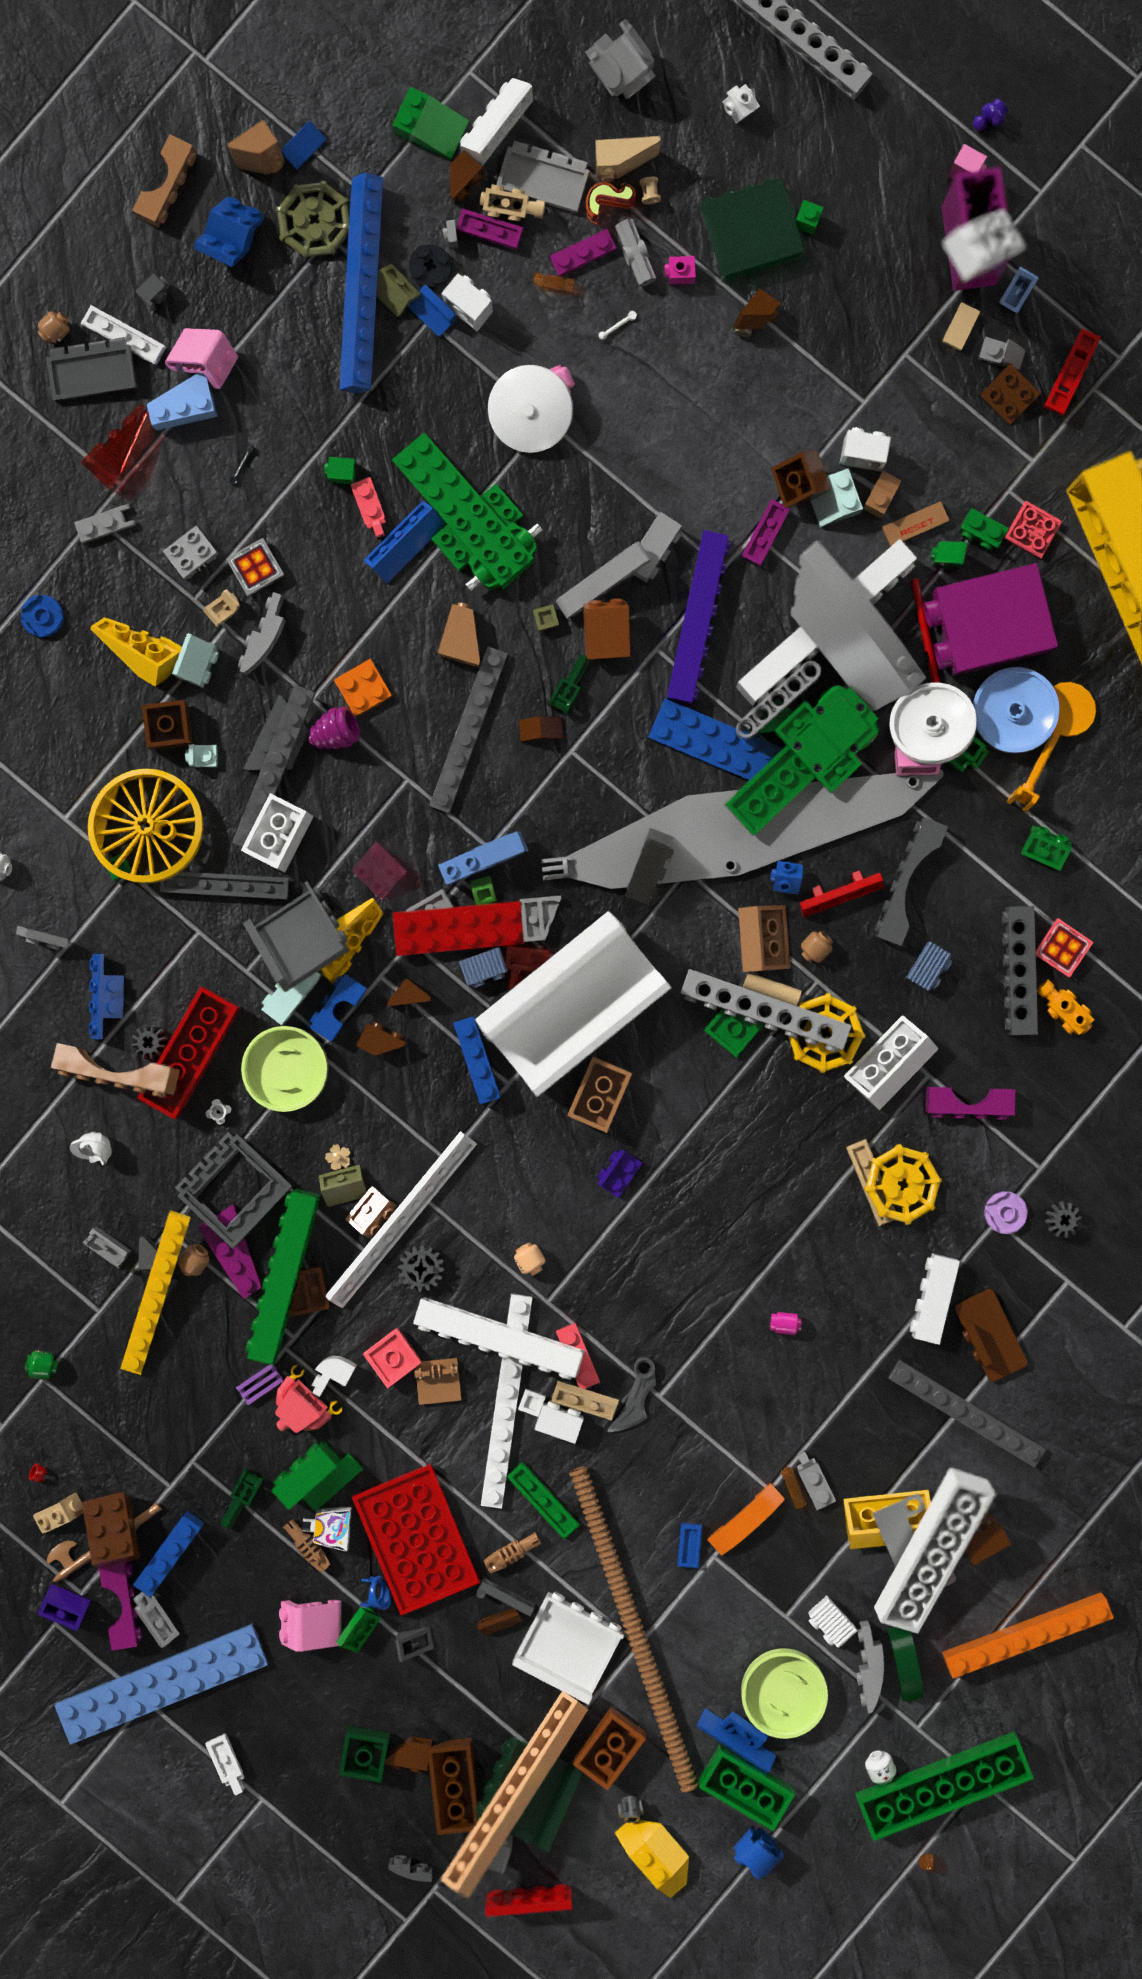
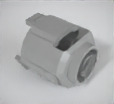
[585,19,656,99]

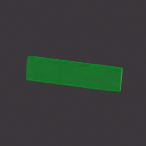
[507,1461,580,1540]

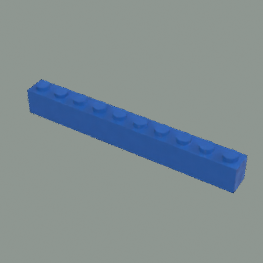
[339,172,383,394]

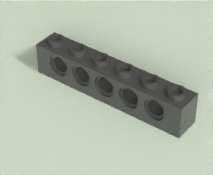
[1002,906,1038,1035]

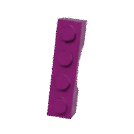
[926,1087,1015,1119]
[99,1562,143,1650]

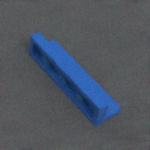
[363,500,446,583]

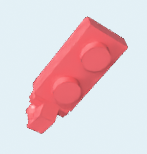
[350,477,386,538]

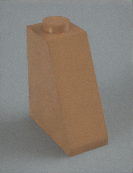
[438,602,481,668]

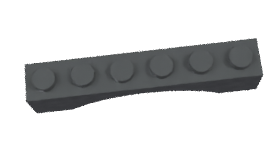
[874,817,948,946]

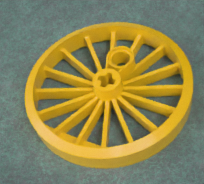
[88,769,204,883]

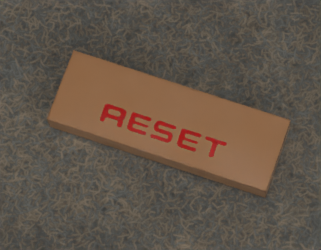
[882,501,949,547]

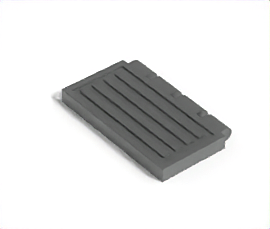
[46,337,137,401]

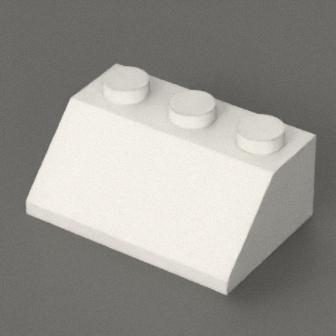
[241,794,314,873]

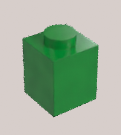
[794,200,824,235]
[324,457,356,484]

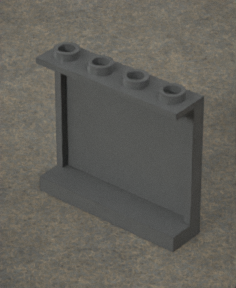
[243,882,350,992]

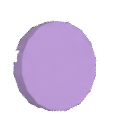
[984,1191,1028,1234]

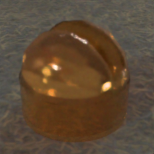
[918,1853,934,1872]

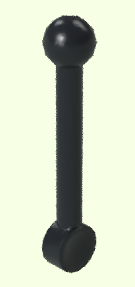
[229,445,255,486]

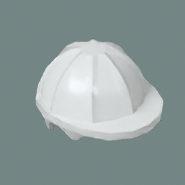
[70,1132,112,1166]

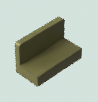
[376,264,420,317]
[319,1165,367,1207]

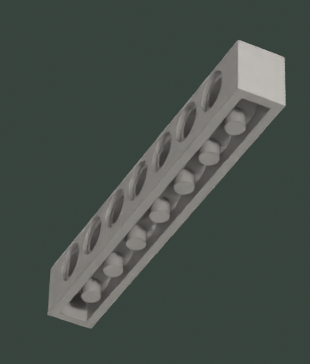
[731,0,872,100]
[681,969,852,1053]

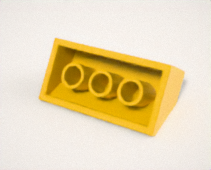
[844,1490,931,1549]

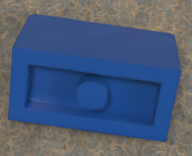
[409,285,457,337]

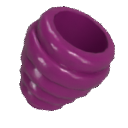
[308,706,360,749]

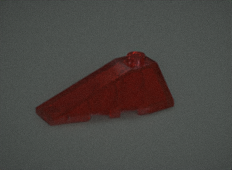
[80,403,148,488]

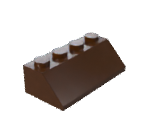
[427,1738,482,1835]

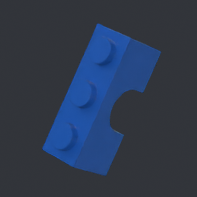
[310,974,368,1042]

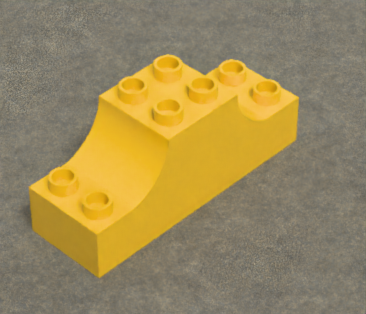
[1066,452,1142,665]

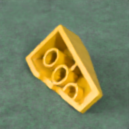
[91,617,182,687]
[319,898,384,984]

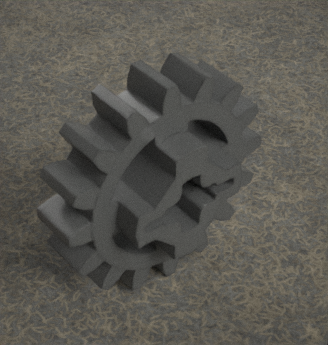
[398,1245,445,1292]

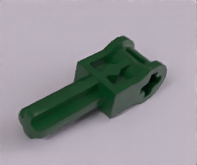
[547,654,591,715]
[221,1468,264,1529]

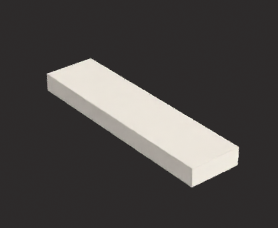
[81,305,166,366]

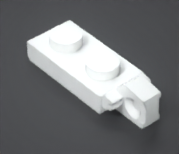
[206,1733,245,1795]

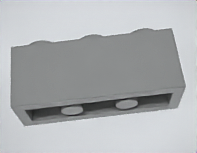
[633,512,683,583]

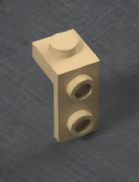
[33,1493,84,1533]

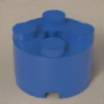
[734,1826,784,1880]

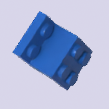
[194,197,265,267]

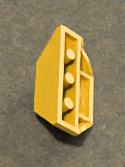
[615,1820,689,1898]

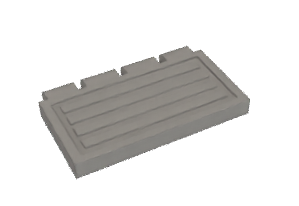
[497,141,589,213]

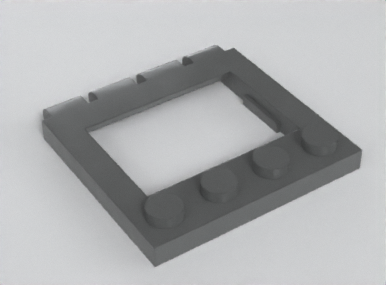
[175,1132,293,1249]

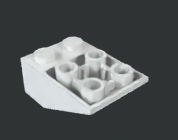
[943,210,1025,281]

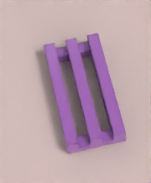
[236,1364,284,1405]

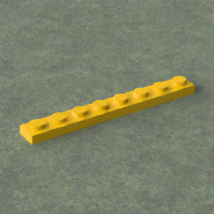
[120,1210,191,1375]

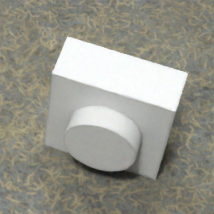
[518,1388,546,1417]

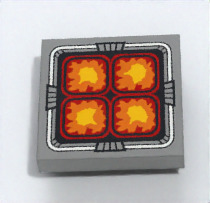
[226,538,285,597]

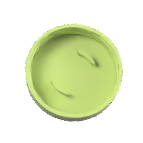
[241,1026,329,1112]
[741,1648,828,1739]

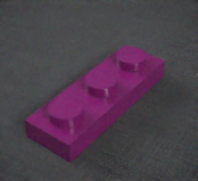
[456,208,523,250]
[550,229,616,277]
[741,499,790,566]

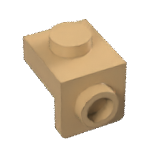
[203,589,240,627]

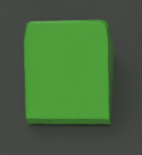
[470,876,497,905]

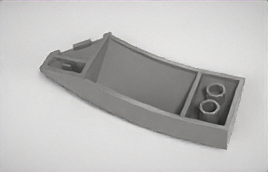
[791,541,926,712]

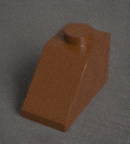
[733,288,780,329]

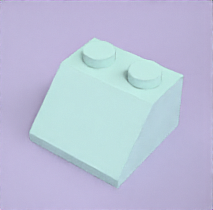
[811,468,863,528]
[172,633,219,688]

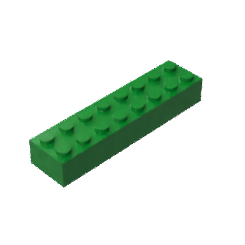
[245,1188,321,1365]
[855,1732,1034,1841]

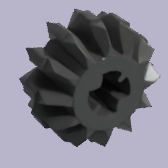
[131,1024,168,1060]
[1045,1201,1082,1238]

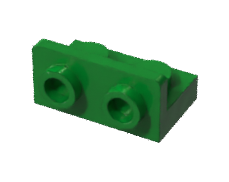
[958,508,1009,552]
[1021,825,1072,871]
[336,1607,381,1653]

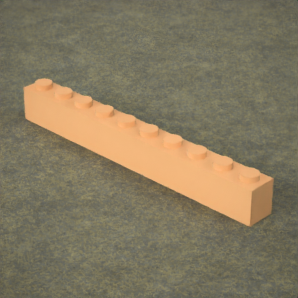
[441,1691,588,1898]

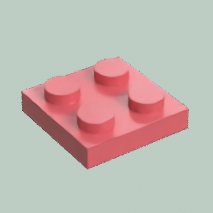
[363,1328,423,1388]

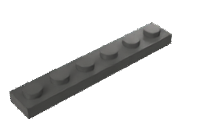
[160,871,289,899]

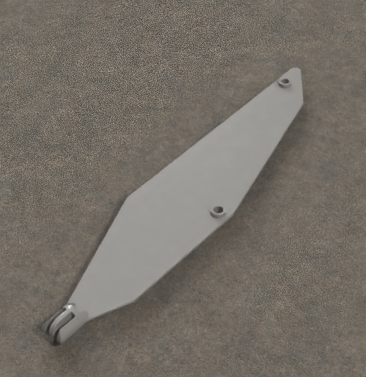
[541,769,943,889]

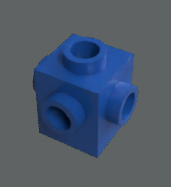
[770,861,803,895]

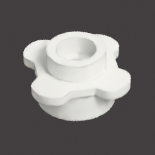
[206,1099,231,1124]

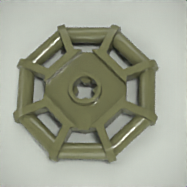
[275,180,350,259]

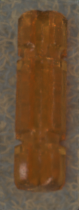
[533,272,575,292]
[781,1467,806,1509]

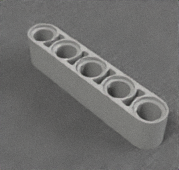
[556,542,651,619]
[736,661,821,740]

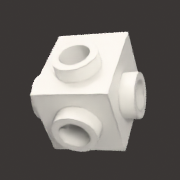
[722,84,760,124]

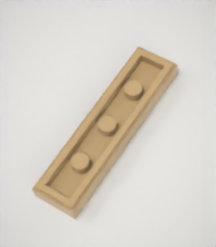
[846,1139,896,1226]

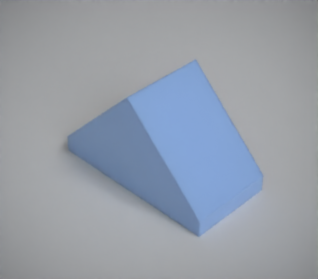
[999,267,1039,313]

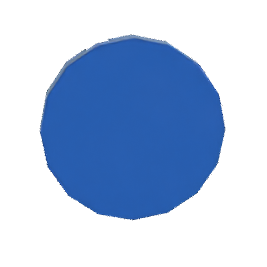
[21,595,64,638]

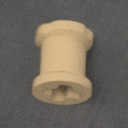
[640,177,661,204]

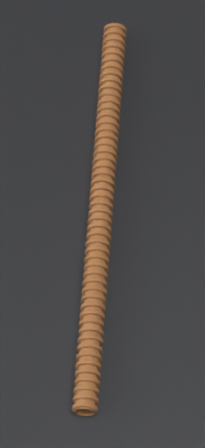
[569,1466,699,1793]

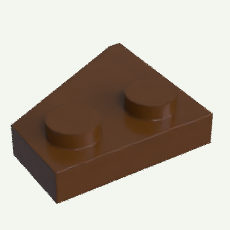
[289,1266,330,1317]

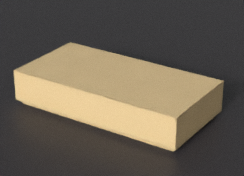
[942,302,980,352]

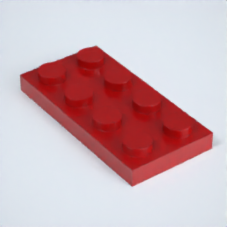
[485,1884,572,1917]

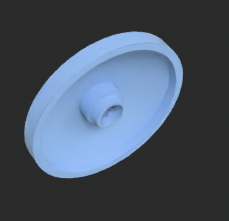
[973,667,1059,753]

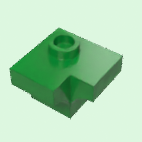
[948,737,989,771]

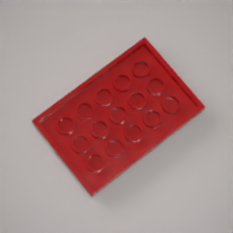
[352,1463,480,1615]

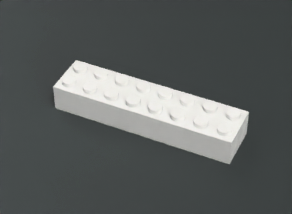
[874,1468,995,1633]

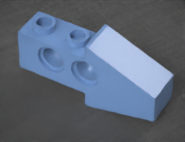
[438,831,528,885]

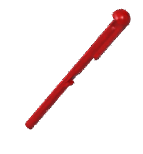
[910,579,941,683]

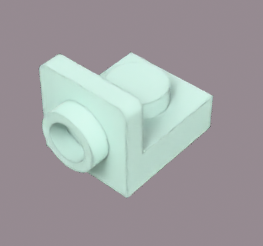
[185,744,218,767]

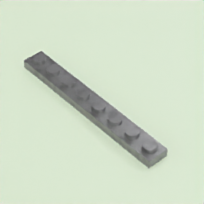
[429,646,508,814]
[232,685,316,847]
[888,1360,1046,1468]

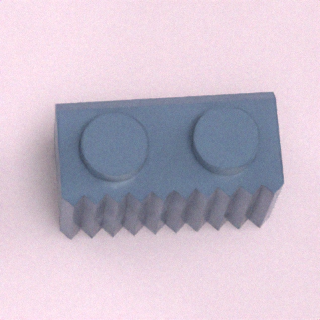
[906,942,952,991]
[459,947,508,988]

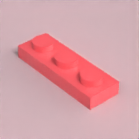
[556,1323,600,1389]

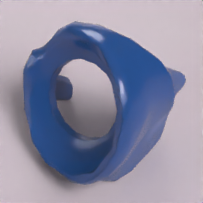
[360,1576,392,1610]

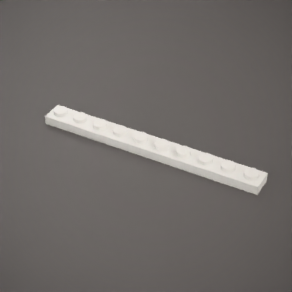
[326,1131,477,1308]
[481,1294,532,1509]

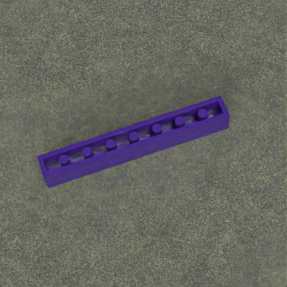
[667,530,731,705]

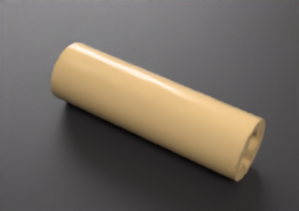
[743,972,802,1006]

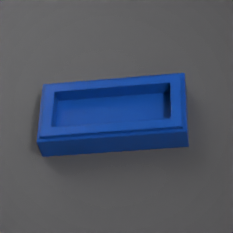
[677,1523,702,1568]

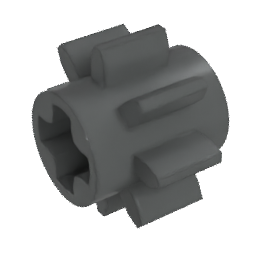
[617,1796,644,1823]

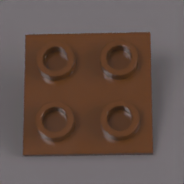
[981,363,1041,425]

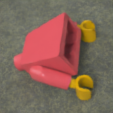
[275,1365,342,1433]

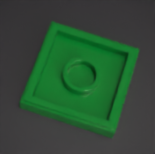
[704,999,764,1058]

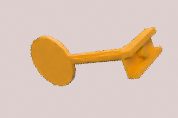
[1007,682,1096,812]

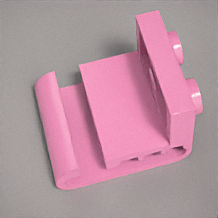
[165,328,239,389]
[279,1600,342,1651]

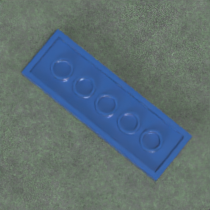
[648,698,782,781]

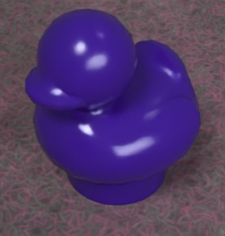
[973,99,1008,131]

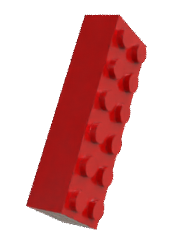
[137,986,241,1119]

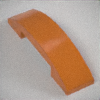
[707,1483,785,1556]

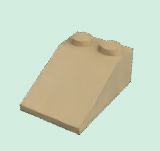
[596,136,660,182]

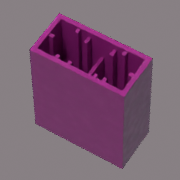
[941,168,1011,291]
[924,563,1058,677]

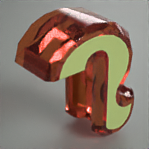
[586,182,636,225]

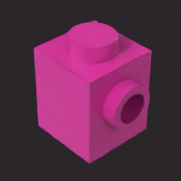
[665,256,695,284]

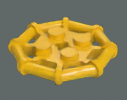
[785,993,865,1073]
[864,1144,942,1225]

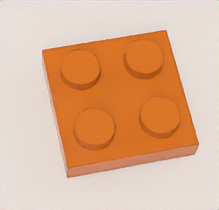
[334,659,392,717]

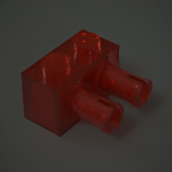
[506,945,551,989]

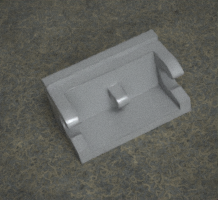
[83,1227,131,1268]

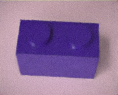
[37,1584,91,1631]

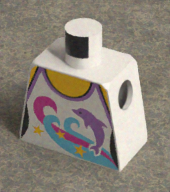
[302,1506,352,1551]

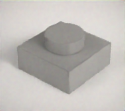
[443,220,458,248]

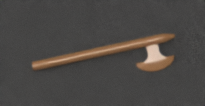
[47,1503,162,1582]

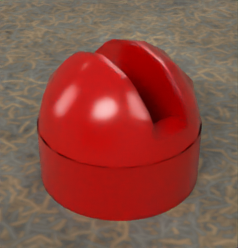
[29,1464,47,1482]

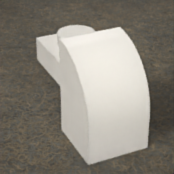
[312,1356,357,1397]

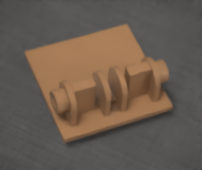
[415,1358,461,1405]

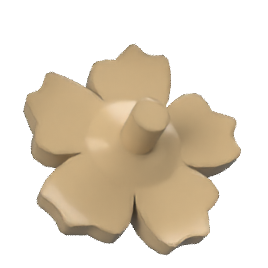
[325,1144,351,1170]

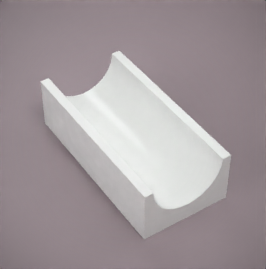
[475,911,671,1096]

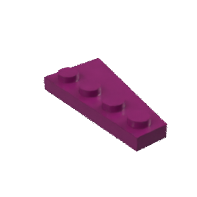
[198,1204,262,1299]

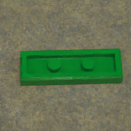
[303,1453,363,1512]

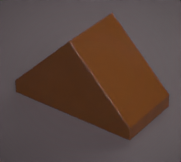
[519,716,563,742]
[388,978,432,1006]

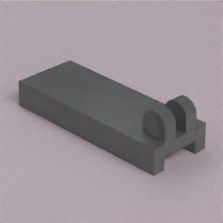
[477,1577,535,1616]

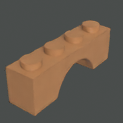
[132,134,196,228]

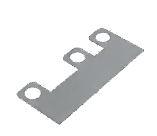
[872,1494,956,1587]

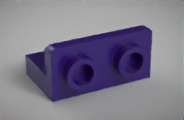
[596,1148,642,1198]

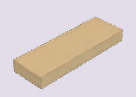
[551,1381,619,1420]

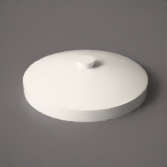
[488,365,573,453]
[890,683,977,764]

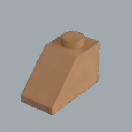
[863,471,901,519]

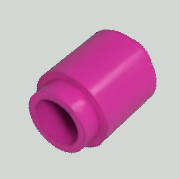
[770,1312,801,1335]

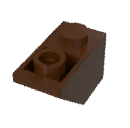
[449,150,483,205]
[356,1021,407,1056]
[385,1736,432,1773]

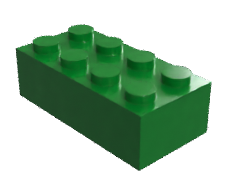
[698,1744,795,1832]

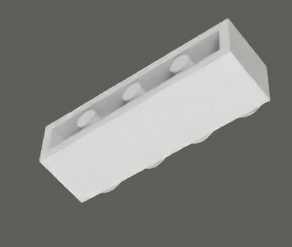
[910,1253,960,1345]

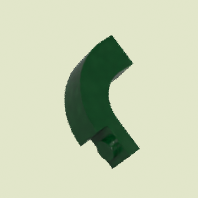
[888,1627,924,1702]

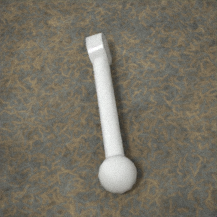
[599,311,637,340]

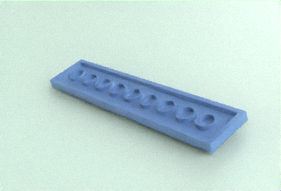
[54,1624,268,1745]

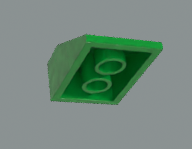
[392,87,469,160]

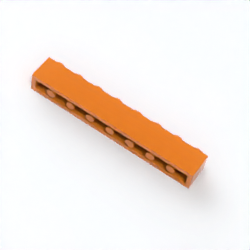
[942,1592,1113,1679]

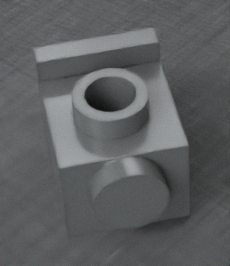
[135,273,170,312]

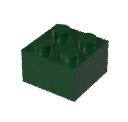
[339,1726,390,1783]

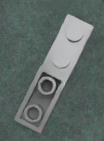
[238,592,285,675]
[856,1621,884,1713]

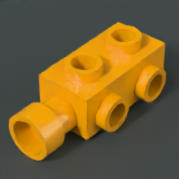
[1037,979,1094,1035]

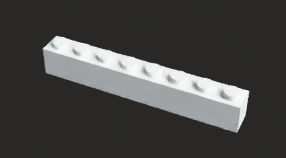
[413,1297,585,1379]

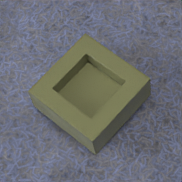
[533,604,559,632]

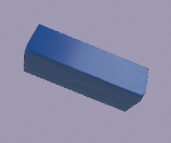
[281,121,327,170]

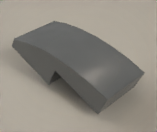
[389,1855,433,1882]

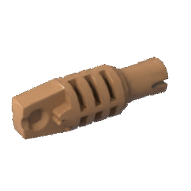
[283,1518,330,1572]
[484,1532,541,1573]

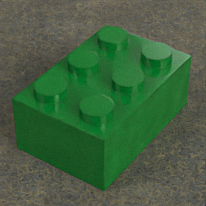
[272,1441,341,1510]

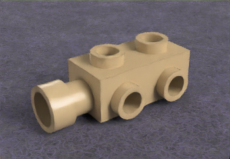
[480,185,545,221]

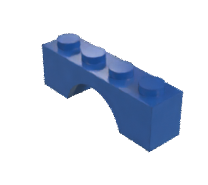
[453,1016,501,1104]
[133,1511,204,1597]

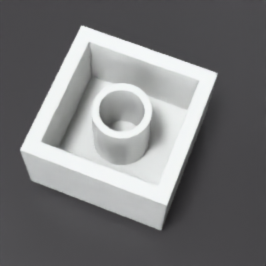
[442,274,493,331]
[840,428,891,472]

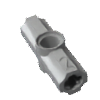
[615,219,656,287]

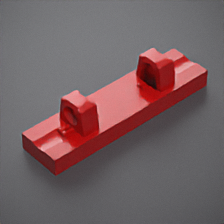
[1044,328,1101,416]
[800,871,883,918]

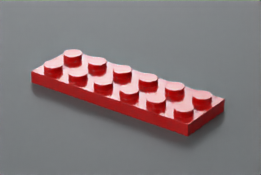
[392,901,524,956]

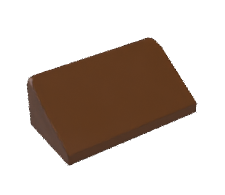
[477,1608,523,1636]

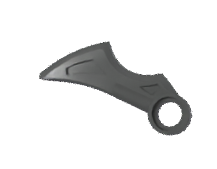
[607,1356,656,1432]

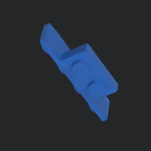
[89,954,124,1039]
[697,1708,776,1773]

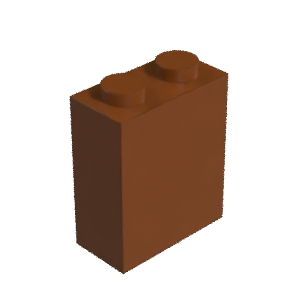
[583,599,630,659]

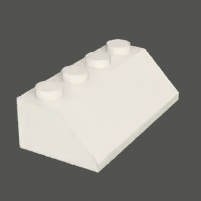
[460,78,533,166]
[844,1015,939,1110]

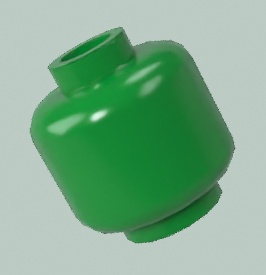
[25,1351,58,1380]

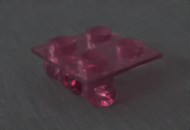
[351,841,407,900]

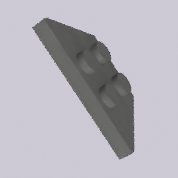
[244,695,309,771]

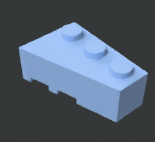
[147,373,218,430]

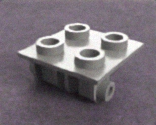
[163,525,218,580]

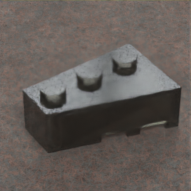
[625,828,674,905]

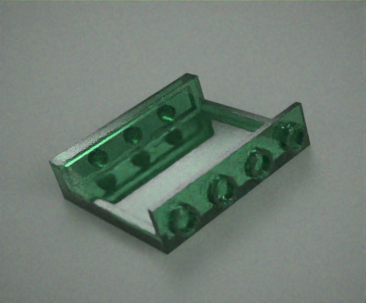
[699,177,804,282]
[475,1736,583,1852]

